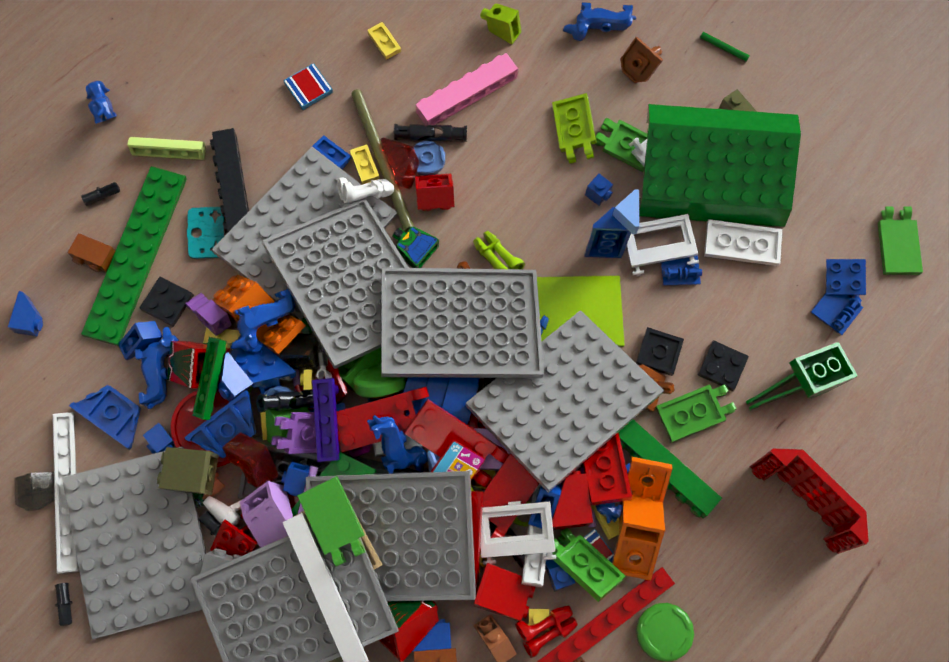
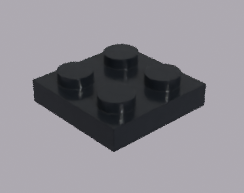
[139,276,194,327]
[636,327,684,376]
[698,340,749,391]

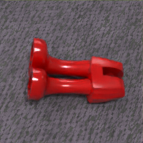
[515,605,578,658]

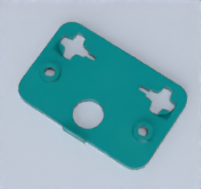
[187,207,224,259]

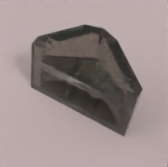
[14,472,55,511]

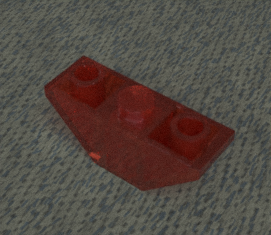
[380,138,420,189]

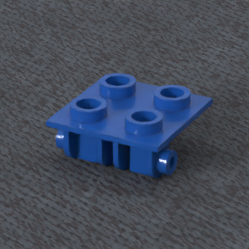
[661,255,702,286]
[826,259,866,298]
[811,293,863,335]

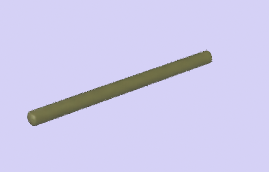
[351,89,414,232]

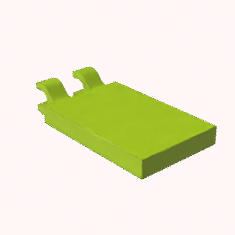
[552,93,597,164]

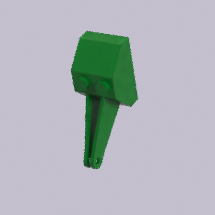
[746,342,858,411]

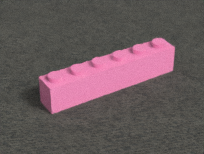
[416,53,518,126]

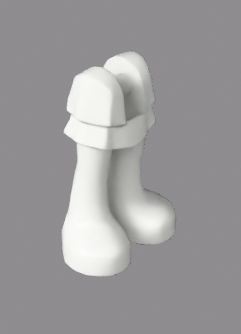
[337,177,394,203]

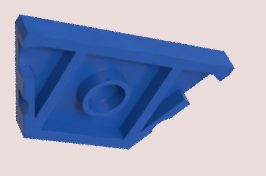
[230,335,296,388]
[69,385,141,450]
[184,390,256,458]

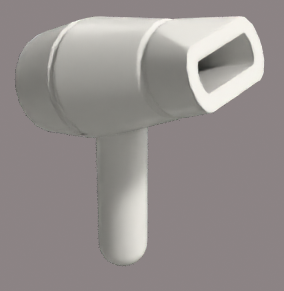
[203,496,243,526]

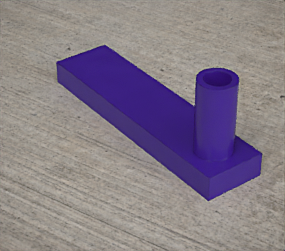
[312,378,340,462]

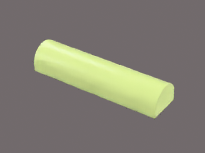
[127,137,206,160]

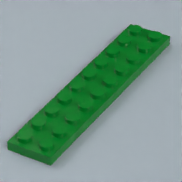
[81,166,187,346]

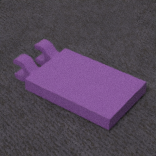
[271,412,341,454]

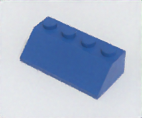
[584,207,631,258]

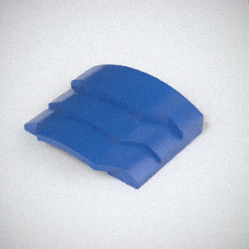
[403,377,479,424]

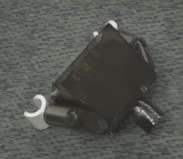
[279,331,332,381]

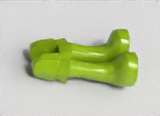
[473,231,525,270]

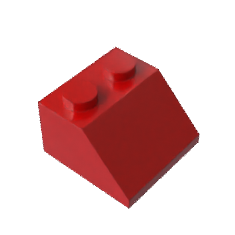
[415,173,455,211]

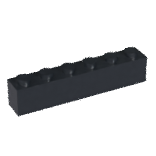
[210,128,249,233]

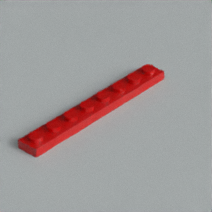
[537,567,675,662]

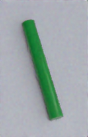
[700,32,750,62]

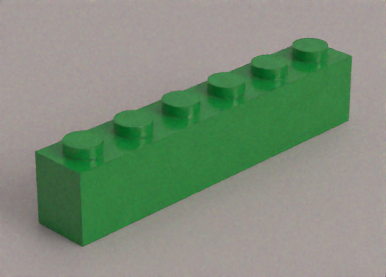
[619,419,722,518]

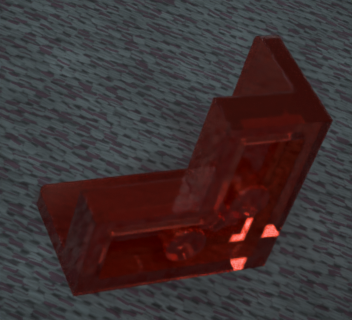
[222,433,278,488]

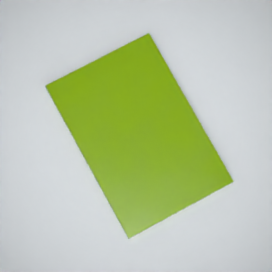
[537,276,625,347]

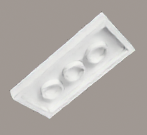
[704,219,782,266]

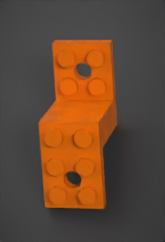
[212,274,306,354]
[612,457,672,581]

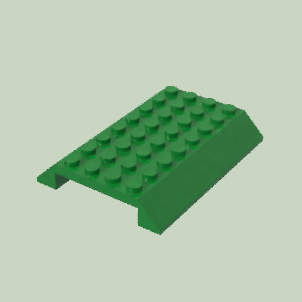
[639,104,801,227]

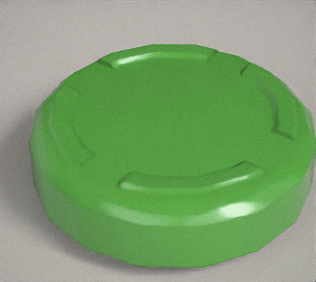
[353,364,407,399]
[636,603,694,662]

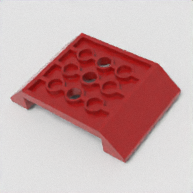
[750,448,869,554]

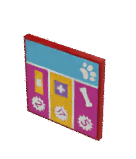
[430,439,486,480]

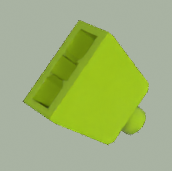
[480,3,521,44]

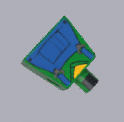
[392,226,439,268]

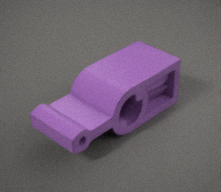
[185,293,232,336]

